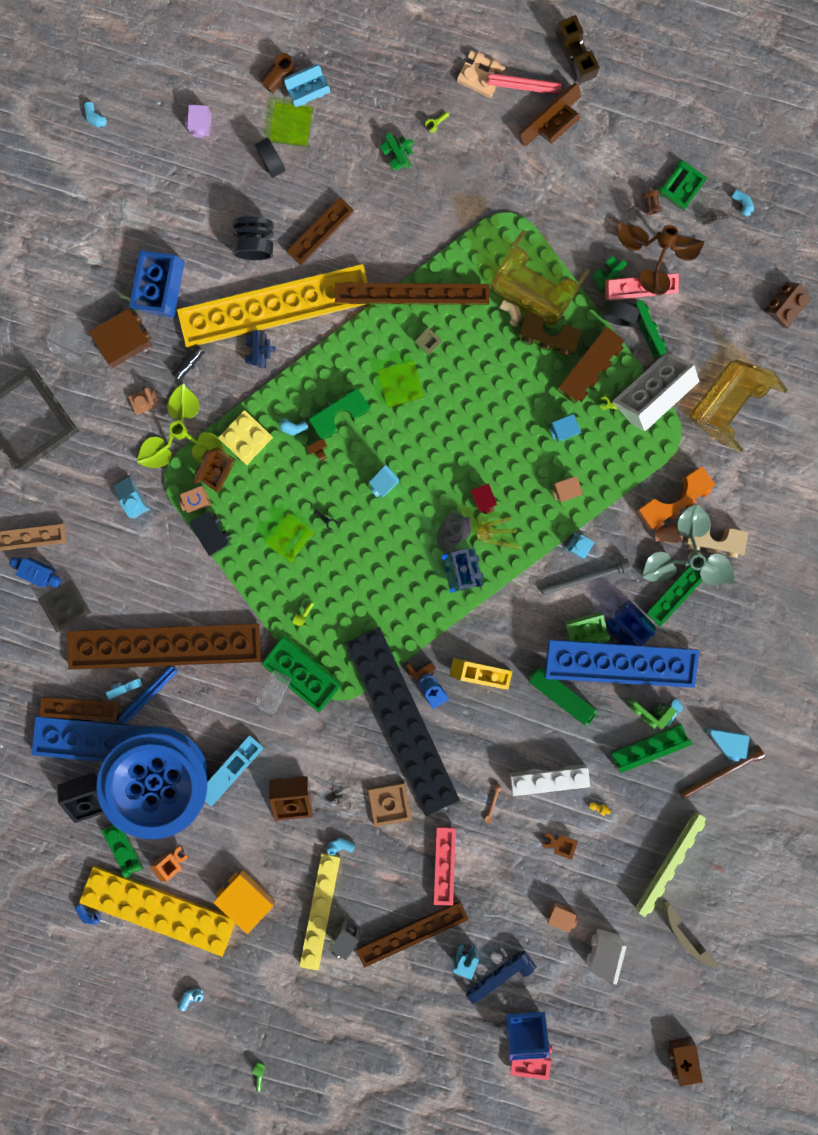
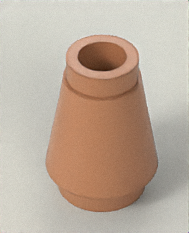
[655,525,683,544]

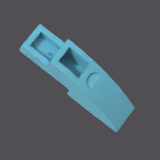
[205,735,263,807]

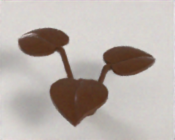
[617,221,705,295]

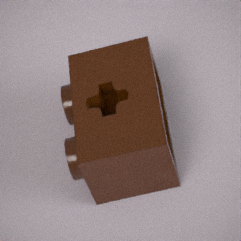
[667,1037,703,1087]

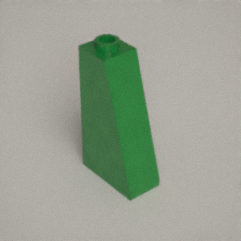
[529,667,599,727]

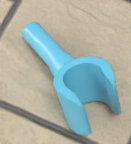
[666,699,683,727]

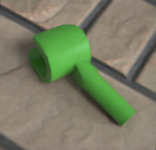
[252,1062,265,1091]

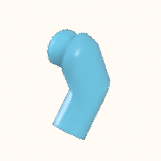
[84,102,107,128]
[177,988,204,1011]

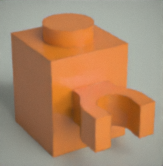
[149,846,188,882]

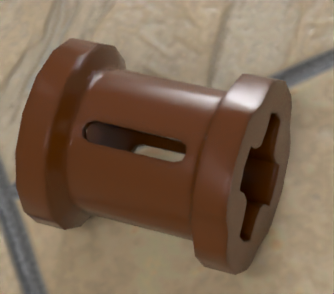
[642,190,663,215]

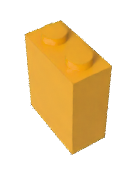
[213,870,276,934]

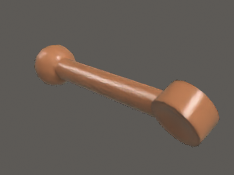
[485,785,502,823]

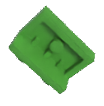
[565,611,610,643]

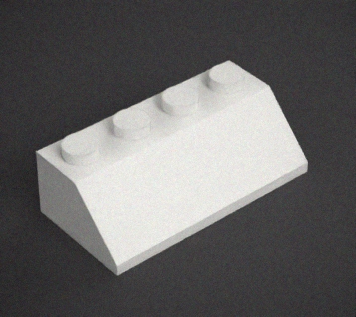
[612,352,699,431]

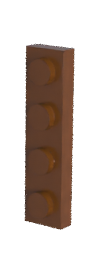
[287,197,354,266]
[40,697,119,721]

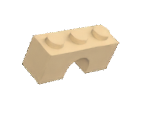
[683,525,749,558]

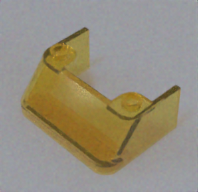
[492,230,590,325]
[690,360,788,452]

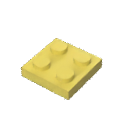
[218,410,273,465]

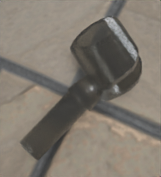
[701,211,729,226]

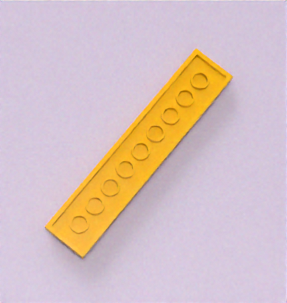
[177,264,368,348]

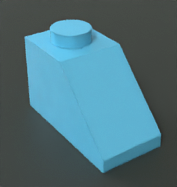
[369,465,399,498]
[113,476,150,519]
[706,728,750,761]

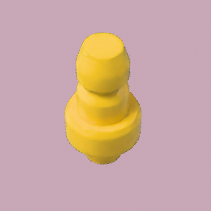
[589,802,611,816]

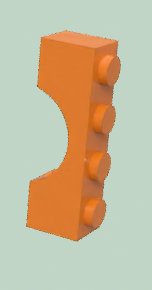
[636,466,715,530]

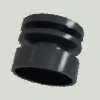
[233,216,274,260]

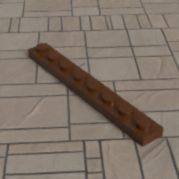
[335,283,490,305]

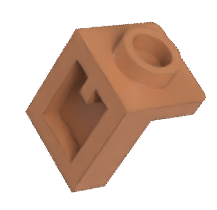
[129,387,159,415]

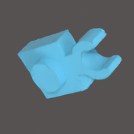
[106,678,142,700]

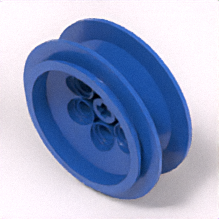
[97,726,209,839]

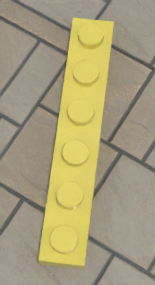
[300,852,341,971]

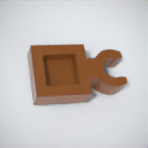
[542,833,578,860]

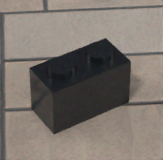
[189,511,232,556]

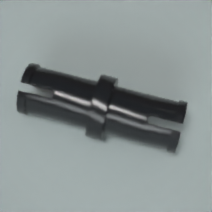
[171,345,206,382]

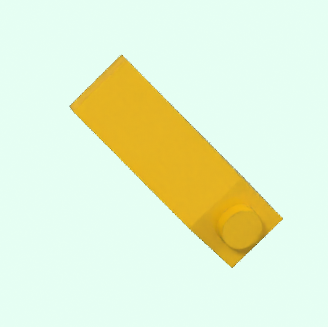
[449,657,513,690]

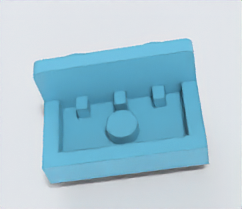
[284,64,330,107]

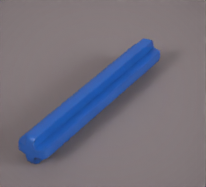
[118,666,178,724]

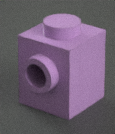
[185,105,211,138]

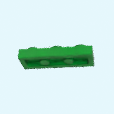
[633,300,667,359]

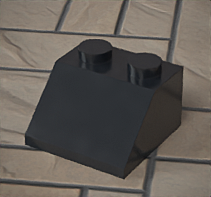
[58,772,104,823]

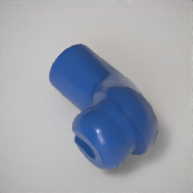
[74,904,101,925]

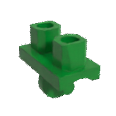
[380,133,414,171]
[591,256,627,292]

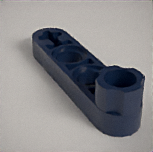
[465,950,537,1004]

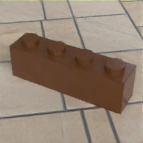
[557,326,625,404]

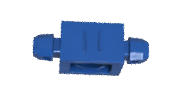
[9,557,62,587]

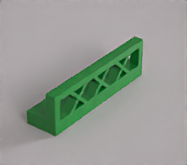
[610,724,693,773]

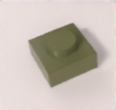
[415,327,442,355]

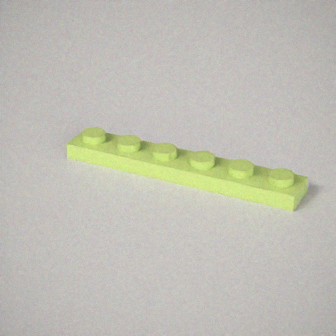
[635,811,706,917]

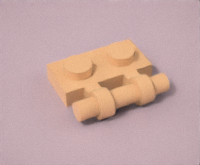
[457,50,506,99]

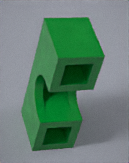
[309,388,371,440]

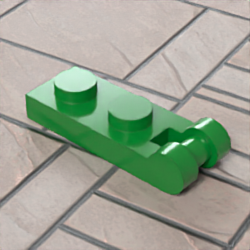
[101,824,143,878]

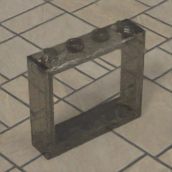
[0,366,80,471]

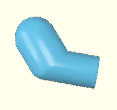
[731,189,754,216]
[279,418,309,436]
[327,838,356,855]

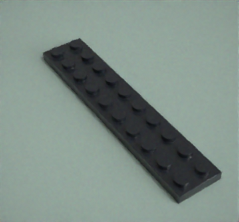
[345,627,460,817]

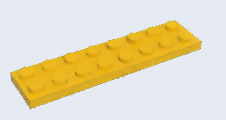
[79,865,235,957]

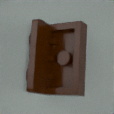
[764,282,811,328]
[193,447,236,492]

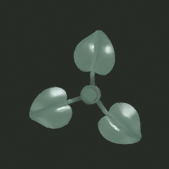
[642,504,734,585]

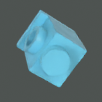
[565,533,595,559]

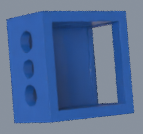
[505,1012,550,1061]

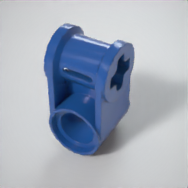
[418,674,450,710]

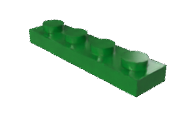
[645,565,703,627]

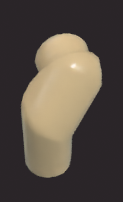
[500,300,523,327]

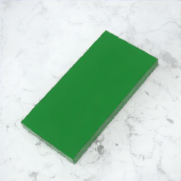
[261,635,343,713]

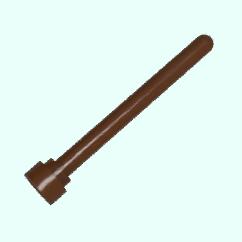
[681,745,766,798]

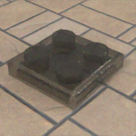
[38,580,91,632]

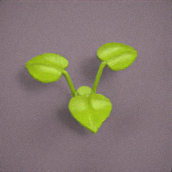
[136,384,225,468]

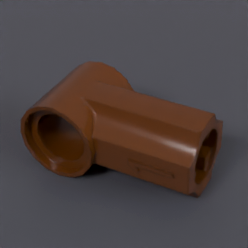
[260,53,295,94]

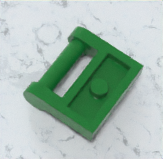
[657,159,708,211]

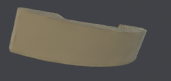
[663,900,718,968]

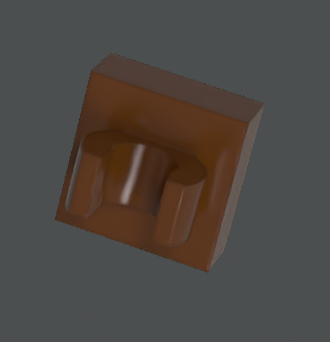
[306,439,328,462]

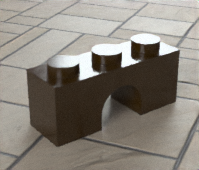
[555,15,600,85]
[517,313,581,357]

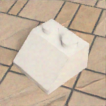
[586,929,626,985]

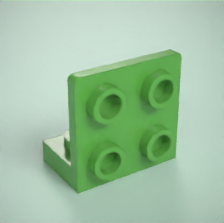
[626,698,677,729]

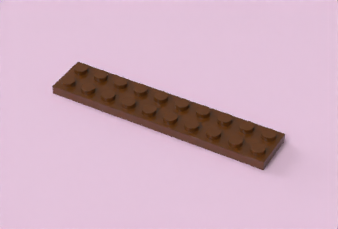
[67,623,261,670]

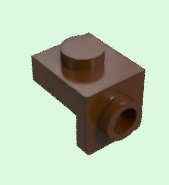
[405,661,436,681]

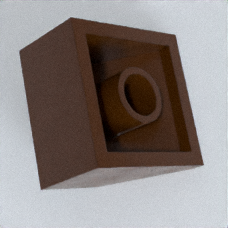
[269,776,313,821]

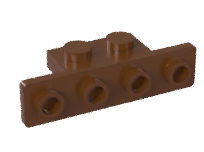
[519,82,581,146]

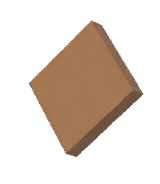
[367,781,412,827]

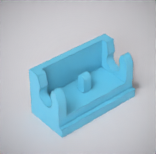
[452,944,479,980]

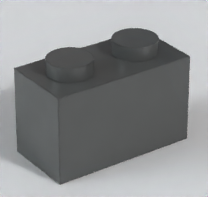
[330,918,360,960]

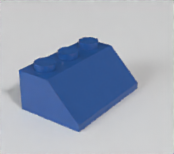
[129,250,185,318]

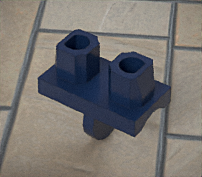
[245,330,276,368]

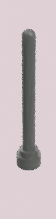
[541,558,632,595]

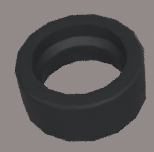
[254,137,285,178]
[600,300,640,327]

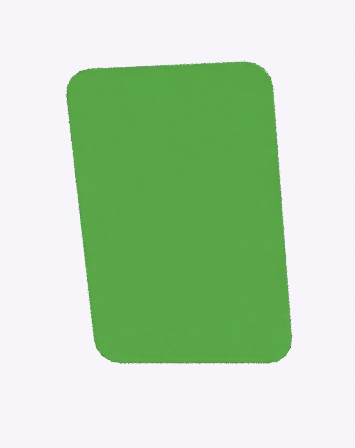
[164,212,682,700]

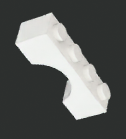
[509,764,590,796]

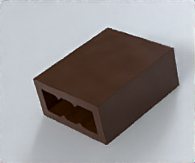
[89,308,152,368]

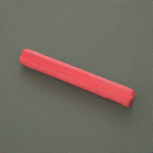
[487,73,562,95]

